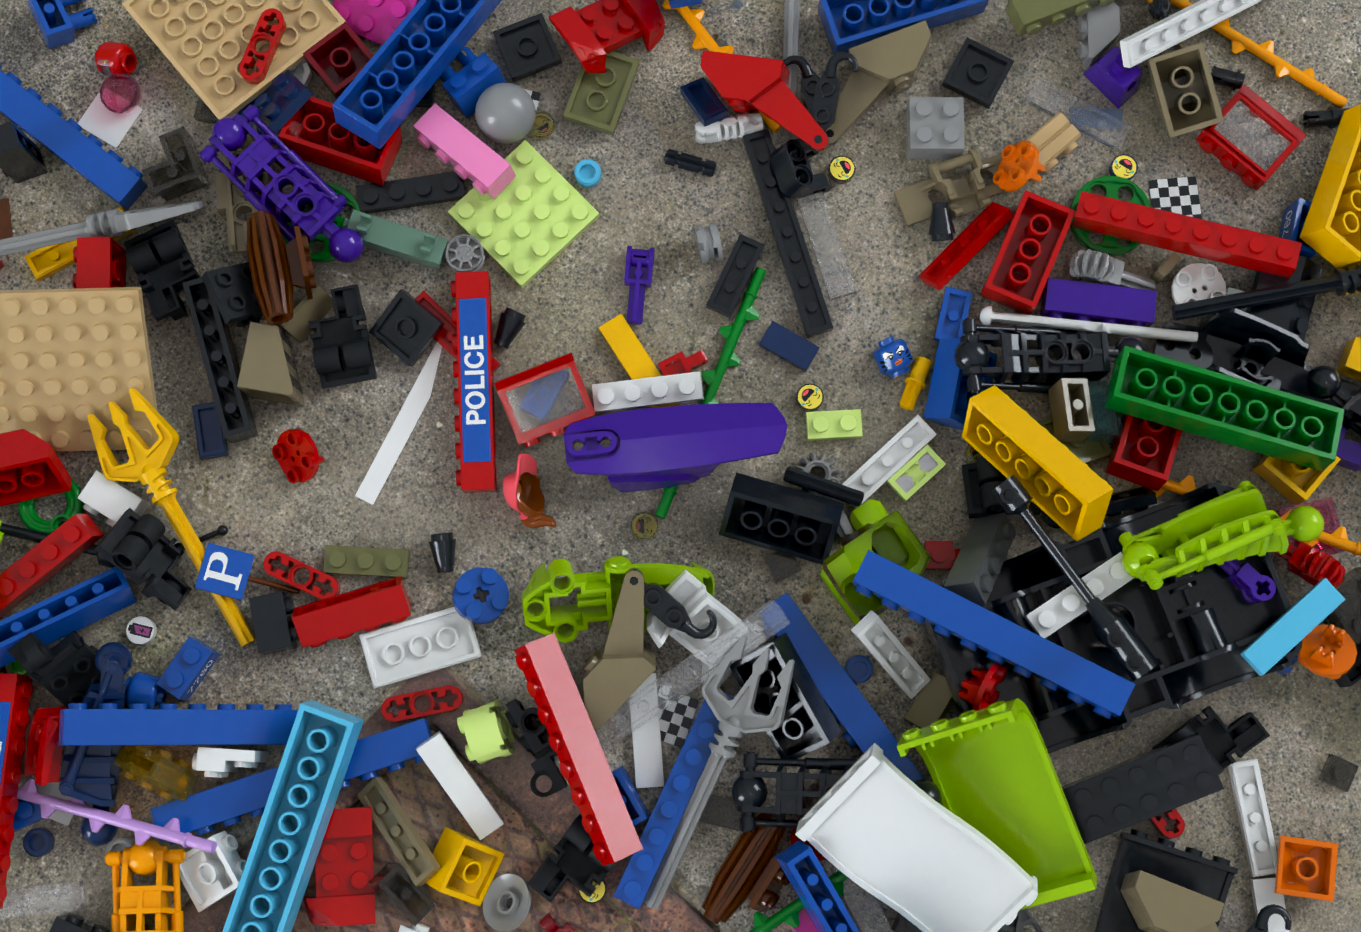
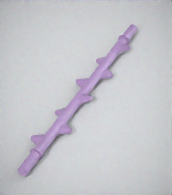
[17,778,217,853]

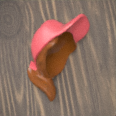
[502,453,556,528]

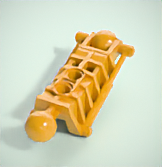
[105,839,186,932]

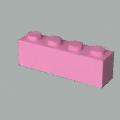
[413,103,516,199]

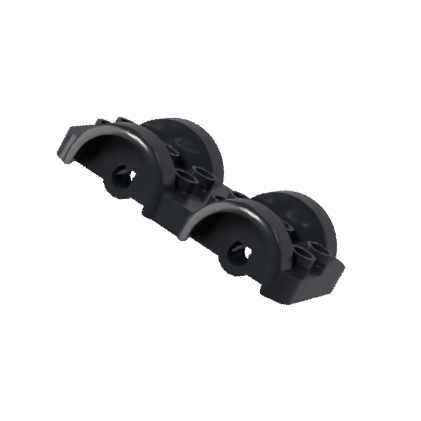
[924,483,1302,754]

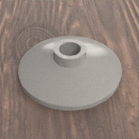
[483,873,531,932]

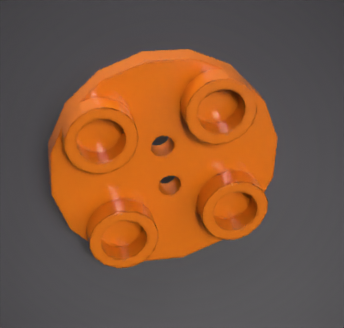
[993,141,1045,192]
[1298,624,1357,679]

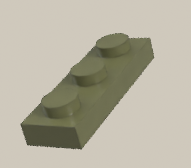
[323,545,410,578]

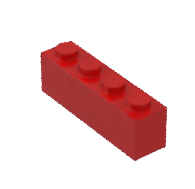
[292,576,411,648]

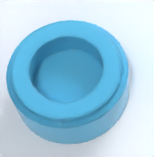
[574,159,601,188]

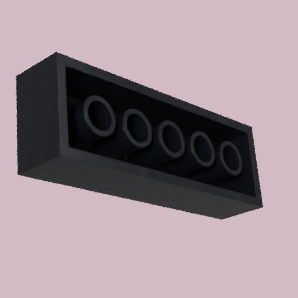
[1062,732,1224,844]

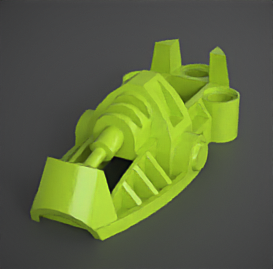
[521,556,715,643]

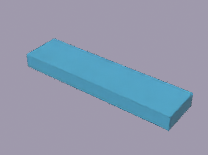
[1240,578,1346,676]

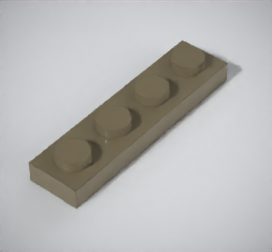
[357,776,441,886]

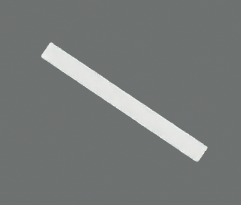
[355,342,442,505]

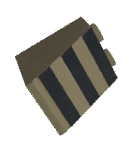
[237,320,304,406]

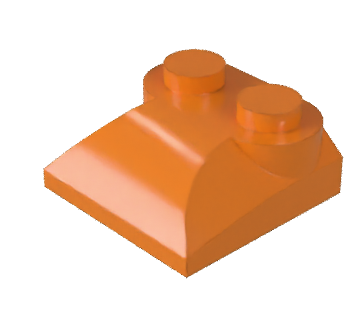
[1274,835,1338,902]

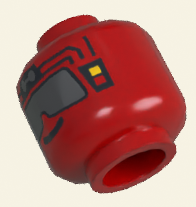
[94,41,137,78]

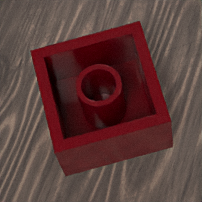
[303,21,373,99]

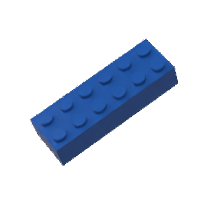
[818,0,989,55]

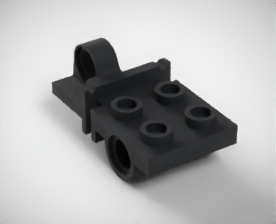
[123,220,200,322]
[202,262,263,327]
[308,284,377,389]
[962,456,1042,519]
[95,508,192,610]
[8,630,101,708]
[505,699,569,797]
[1152,706,1270,775]
[527,814,616,902]

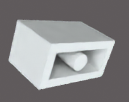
[78,470,150,527]

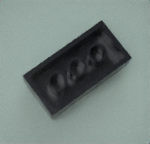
[719,472,844,565]
[730,632,842,759]

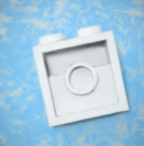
[192,747,268,778]
[180,831,246,912]

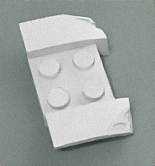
[646,569,767,685]

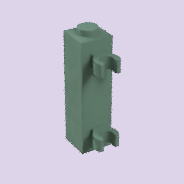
[342,209,448,271]

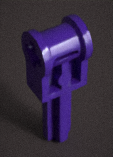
[624,246,655,325]
[1219,559,1276,604]

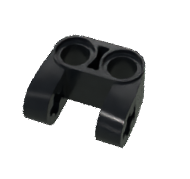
[770,138,832,197]

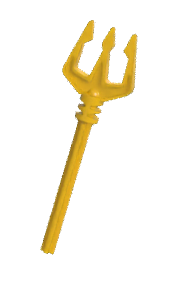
[87,388,256,647]

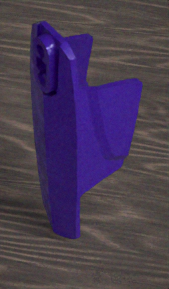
[564,403,787,493]

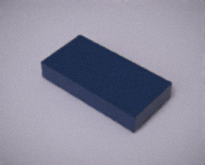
[680,77,728,127]
[759,321,820,372]
[192,402,229,460]

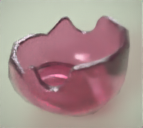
[99,73,141,114]

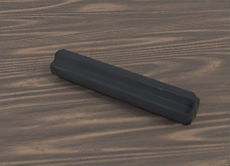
[783,467,864,506]

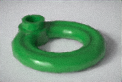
[18,479,84,534]

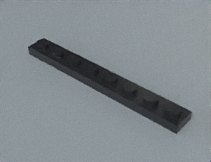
[742,129,833,338]

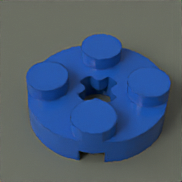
[452,568,509,624]

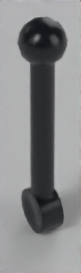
[174,525,228,551]

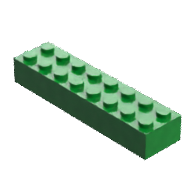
[1104,346,1345,471]

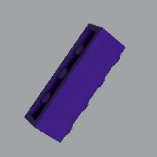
[1040,278,1157,327]

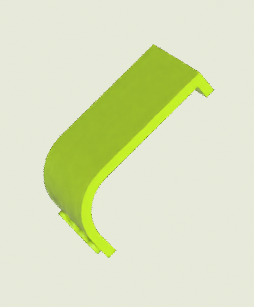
[897,698,1097,910]

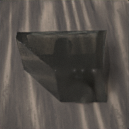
[368,862,436,926]

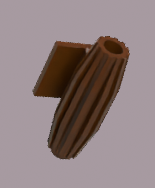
[247,210,317,325]
[702,813,790,925]

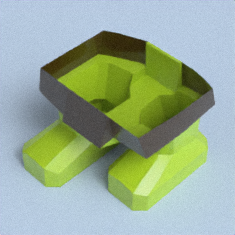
[820,499,931,626]

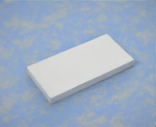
[359,607,482,689]

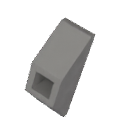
[1078,2,1120,68]

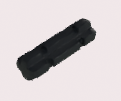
[664,149,716,177]

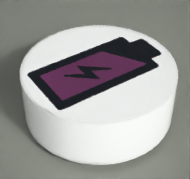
[126,616,157,645]

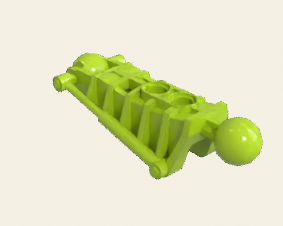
[1119,481,1324,590]

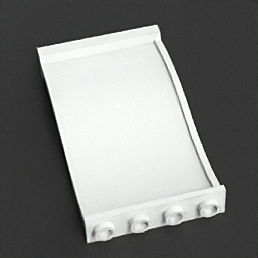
[795,743,1038,932]

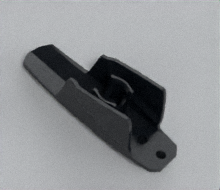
[1153,308,1360,431]

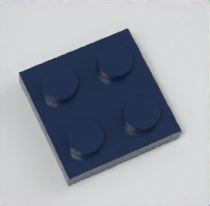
[253,70,313,134]

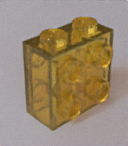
[113,745,200,801]

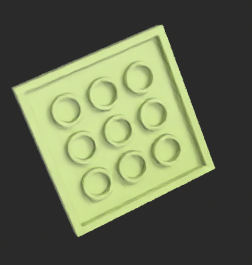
[447,140,600,289]

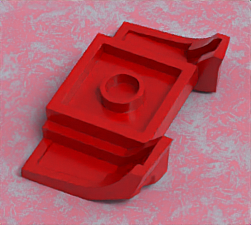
[549,0,665,73]
[21,706,65,786]
[303,807,375,926]

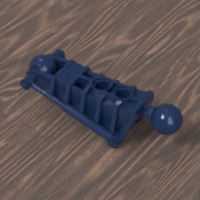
[59,642,133,846]

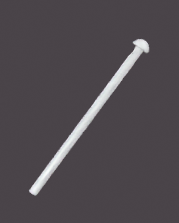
[980,306,1198,343]

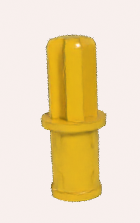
[899,356,932,411]

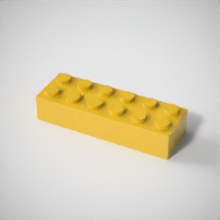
[1299,104,1361,268]
[962,385,1113,541]

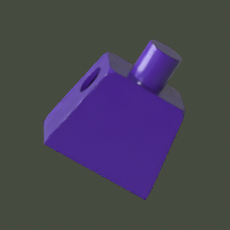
[1083,46,1142,109]

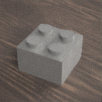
[906,97,965,159]

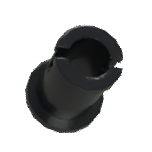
[1211,66,1245,91]

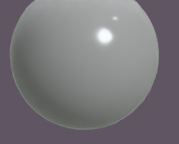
[475,83,536,144]

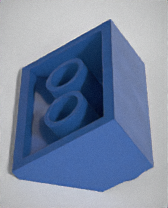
[924,338,998,430]

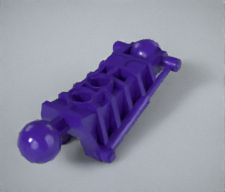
[199,105,364,263]

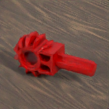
[1272,542,1346,588]

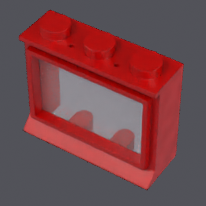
[1195,84,1307,191]
[494,353,596,447]

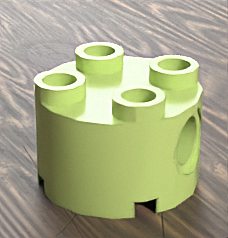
[457,700,515,764]

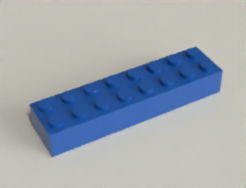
[332,0,502,149]

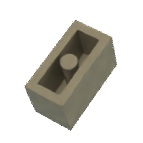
[1048,378,1095,442]

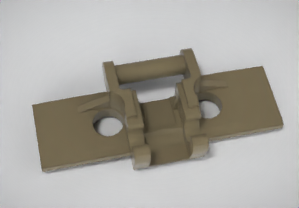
[215,125,276,254]
[894,148,1027,227]

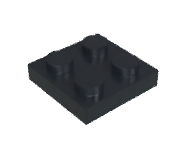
[493,13,562,82]
[942,37,1014,109]
[369,289,445,366]

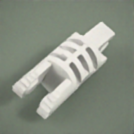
[695,113,763,144]

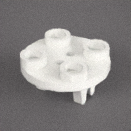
[1171,263,1227,317]

